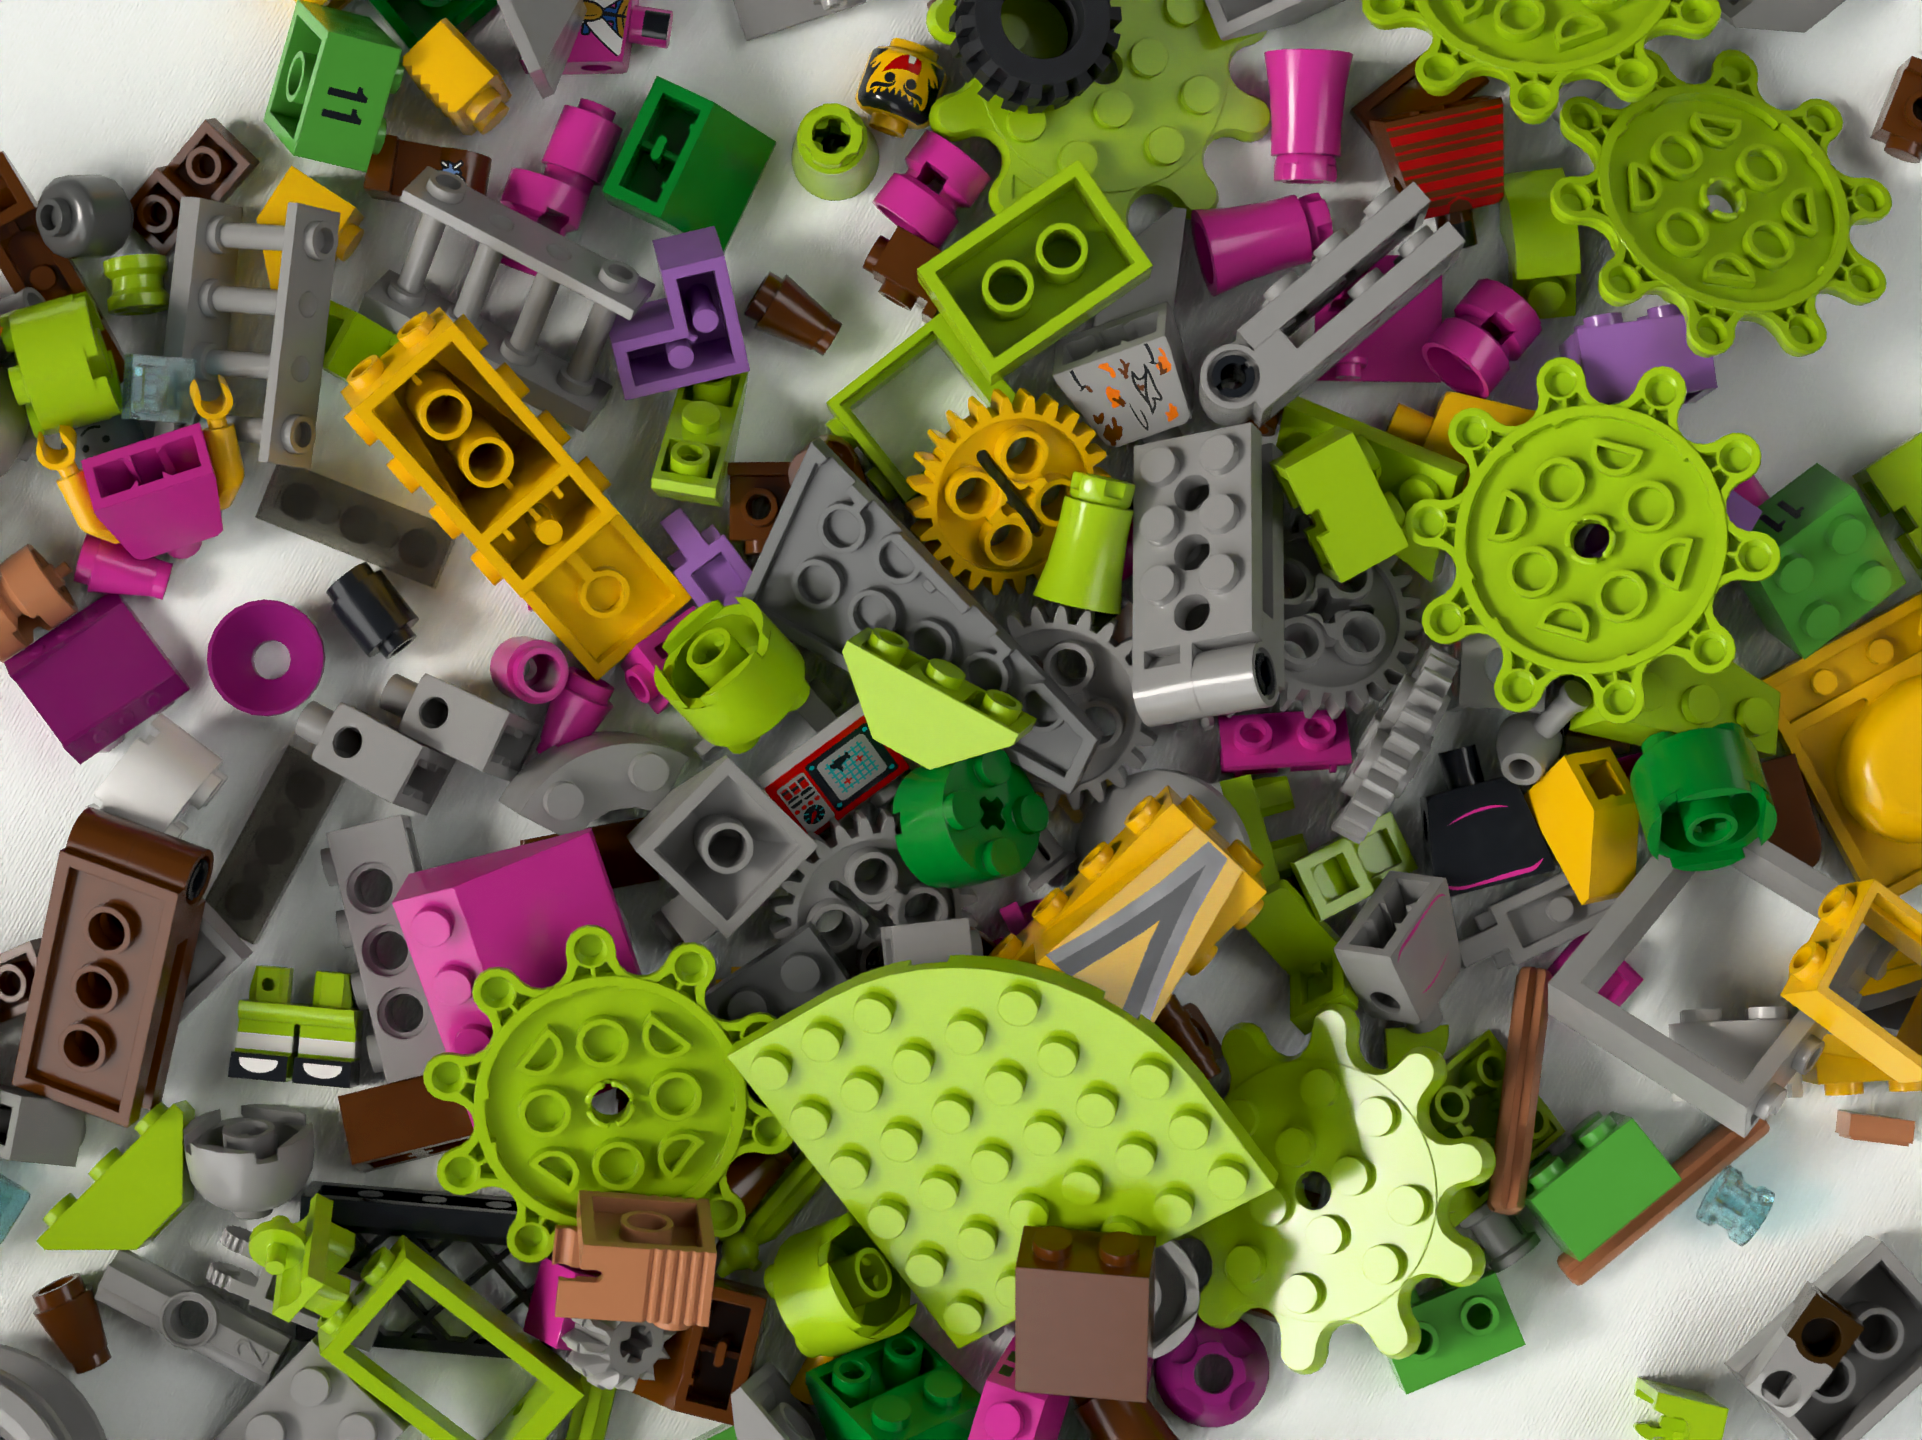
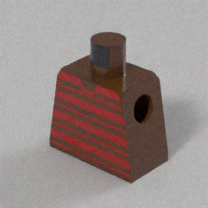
[1369,95,1504,248]

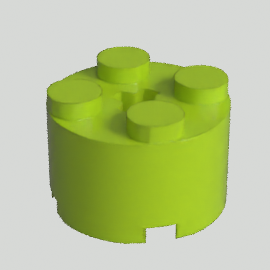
[0,291,124,438]
[654,597,810,754]
[764,1212,918,1358]

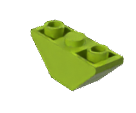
[651,371,749,507]
[842,627,1037,770]
[36,1100,195,1250]

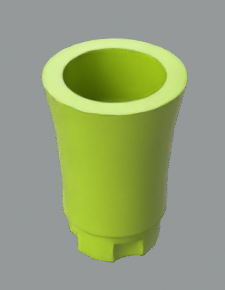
[791,103,879,201]
[1033,471,1135,614]

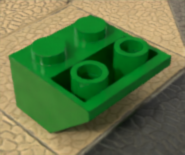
[602,76,777,253]
[805,1326,981,1440]

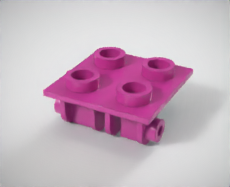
[1314,255,1442,383]

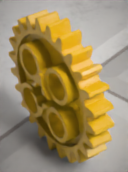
[905,388,1111,595]

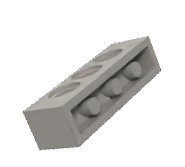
[320,815,446,1084]

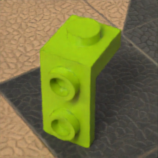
[1244,879,1358,1035]

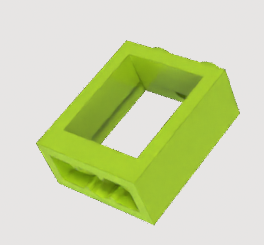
[825,313,1016,506]

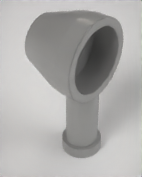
[1496,680,1592,785]

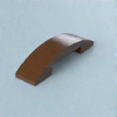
[0,151,134,384]

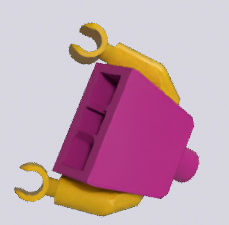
[36,374,245,560]

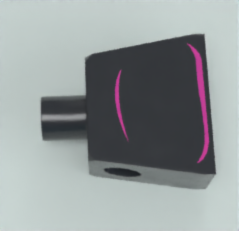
[1420,744,1555,897]

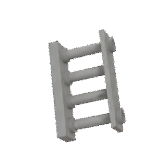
[358,166,656,432]
[154,197,340,469]

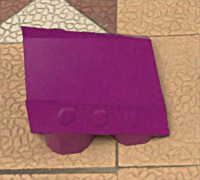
[4,593,190,765]

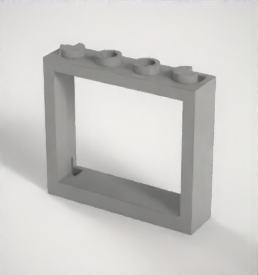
[1548,837,1898,1138]

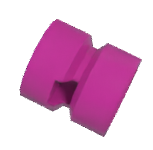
[872,130,991,249]
[500,168,589,276]
[1422,278,1542,399]

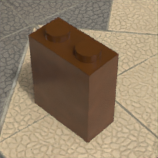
[1015,1226,1156,1403]

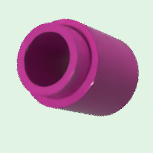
[542,98,623,196]
[490,636,569,704]

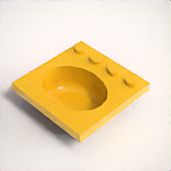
[1760,590,1922,897]

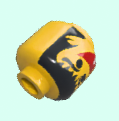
[855,38,947,138]

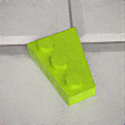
[1276,396,1468,583]

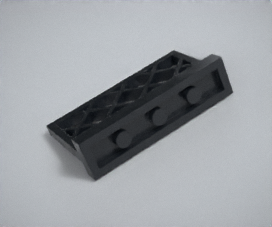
[295,1181,553,1359]

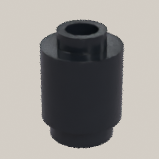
[326,562,419,659]

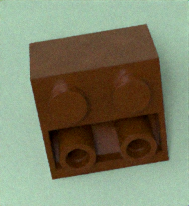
[630,1276,771,1426]

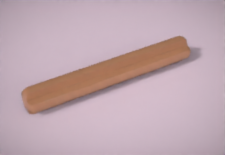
[1487,966,1553,1215]
[1557,1118,1770,1286]

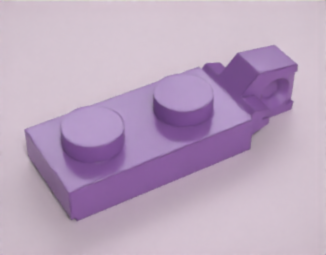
[659,507,794,643]

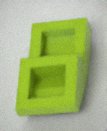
[1290,811,1418,922]

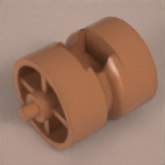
[0,544,78,663]

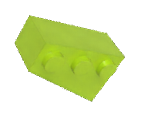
[1569,655,1780,759]

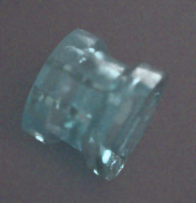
[1696,1165,1775,1247]

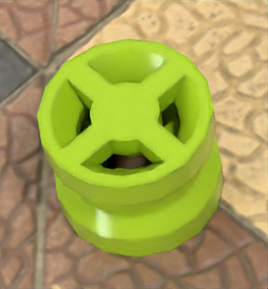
[103,254,170,316]

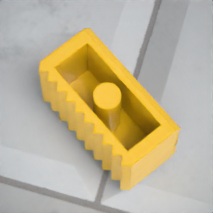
[403,18,512,136]

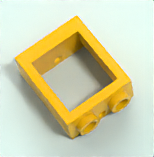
[1780,879,1922,1083]

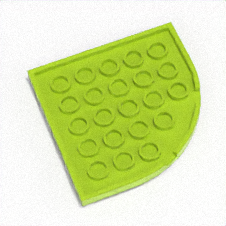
[727,955,1279,1349]

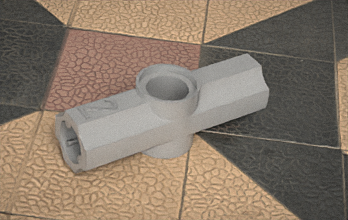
[94,1250,294,1388]

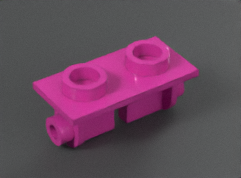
[1218,709,1352,778]

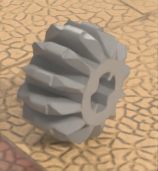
[561,1318,677,1392]

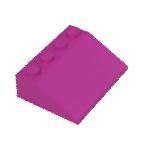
[392,828,642,1129]

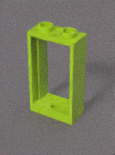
[317,1235,584,1440]

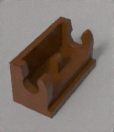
[338,1075,474,1173]

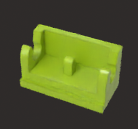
[1633,1377,1729,1440]

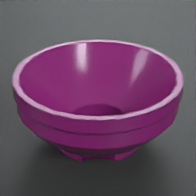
[207,599,325,717]
[1153,1314,1269,1428]

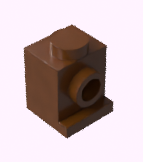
[1870,56,1922,163]
[862,226,942,323]
[727,462,791,556]

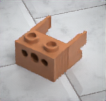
[552,1190,717,1331]

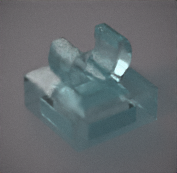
[121,354,196,424]

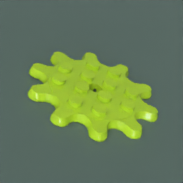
[926,0,1271,229]
[1362,0,1721,125]
[1550,48,1892,358]
[1405,357,1781,724]
[423,924,793,1263]
[1173,1003,1496,1375]

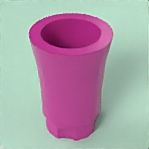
[1264,49,1353,184]
[1191,193,1333,297]

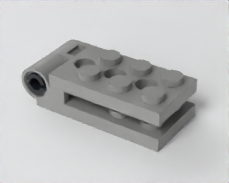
[1198,181,1465,428]
[1132,422,1285,727]

